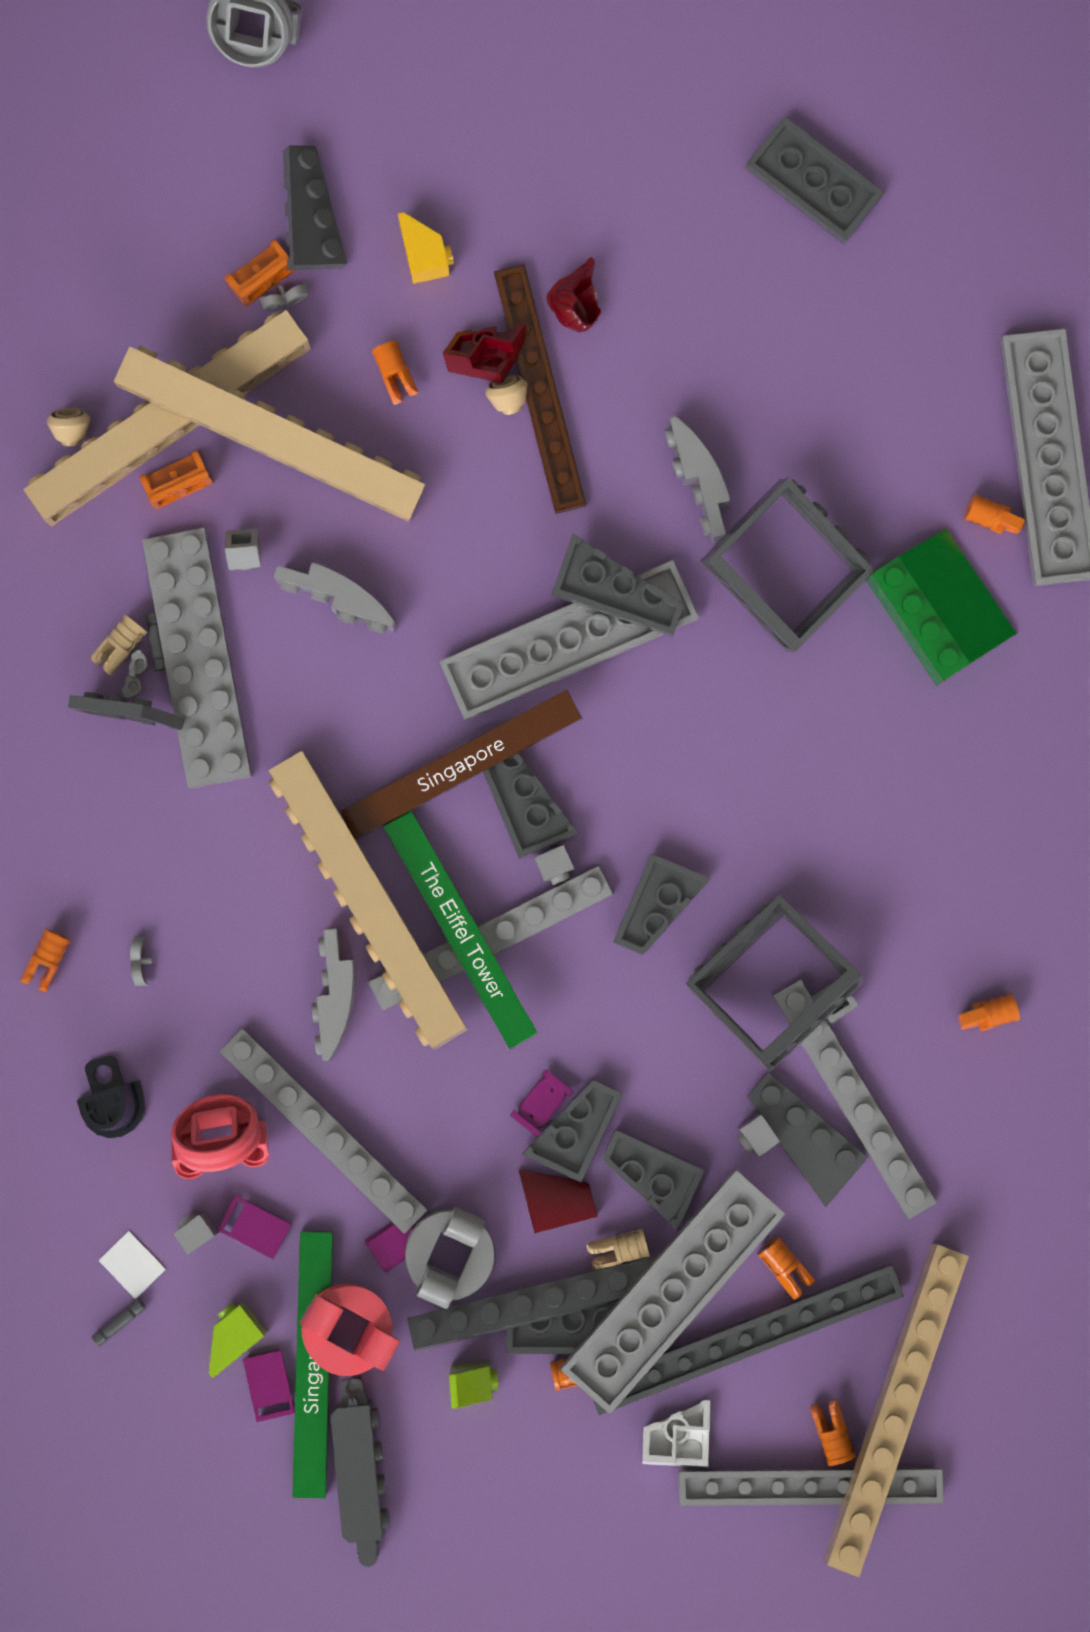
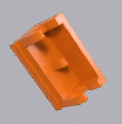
[224,239,296,308]
[139,450,213,510]

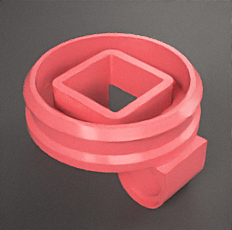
[170,1094,269,1179]
[300,1284,401,1376]

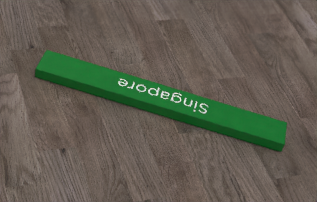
[292,1231,333,1499]

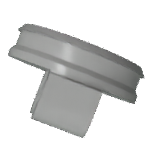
[206,0,302,68]
[405,1206,494,1309]

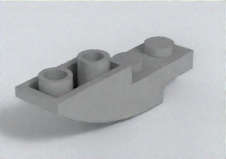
[664,417,731,544]
[274,563,396,634]
[312,929,356,1061]

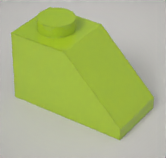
[209,1301,268,1378]
[449,1361,499,1409]

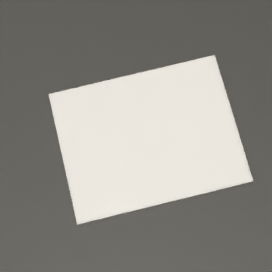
[99,1231,166,1299]

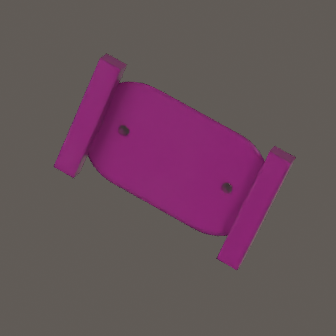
[510,1070,574,1137]

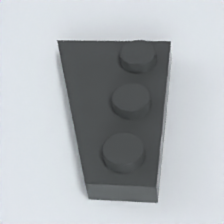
[68,692,185,730]
[613,853,710,955]
[522,1079,622,1182]
[602,1129,705,1230]

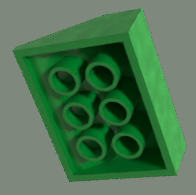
[866,529,1017,686]

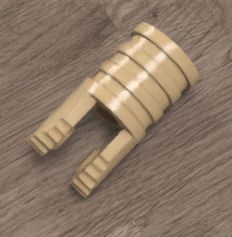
[90,614,148,675]
[586,1228,650,1271]

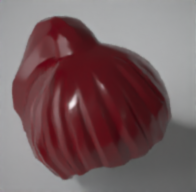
[546,257,601,333]

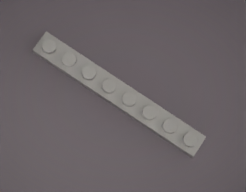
[368,866,613,1011]
[772,979,937,1220]
[219,1029,427,1234]
[678,1468,944,1506]

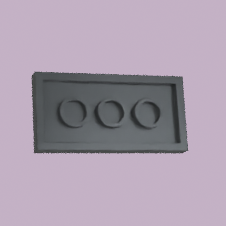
[745,117,884,244]

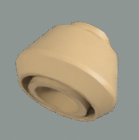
[485,375,528,415]
[46,408,91,446]

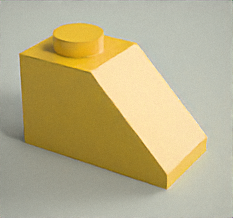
[398,212,454,284]

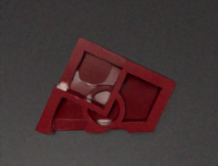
[443,323,527,383]
[519,1169,598,1234]

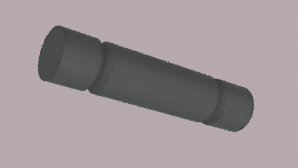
[145,612,166,671]
[92,1299,146,1347]

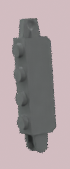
[330,1377,390,1568]

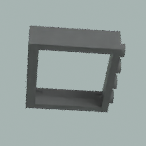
[700,478,875,652]
[686,895,864,1072]

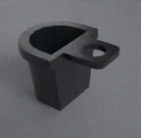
[76,1056,146,1138]

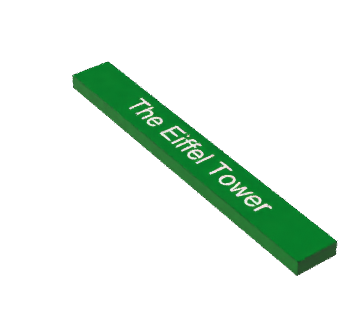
[383,811,538,1050]

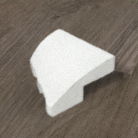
[642,1400,710,1468]

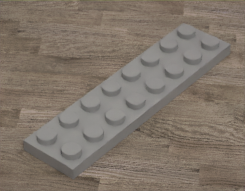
[1000,329,1090,587]
[142,528,252,789]
[439,560,699,721]
[560,1169,785,1414]

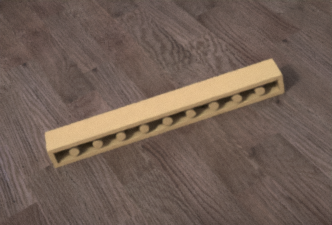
[23,310,311,527]
[114,345,426,522]
[268,751,468,1050]
[823,1244,969,1578]

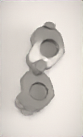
[259,281,309,311]
[122,650,148,699]
[130,936,152,986]

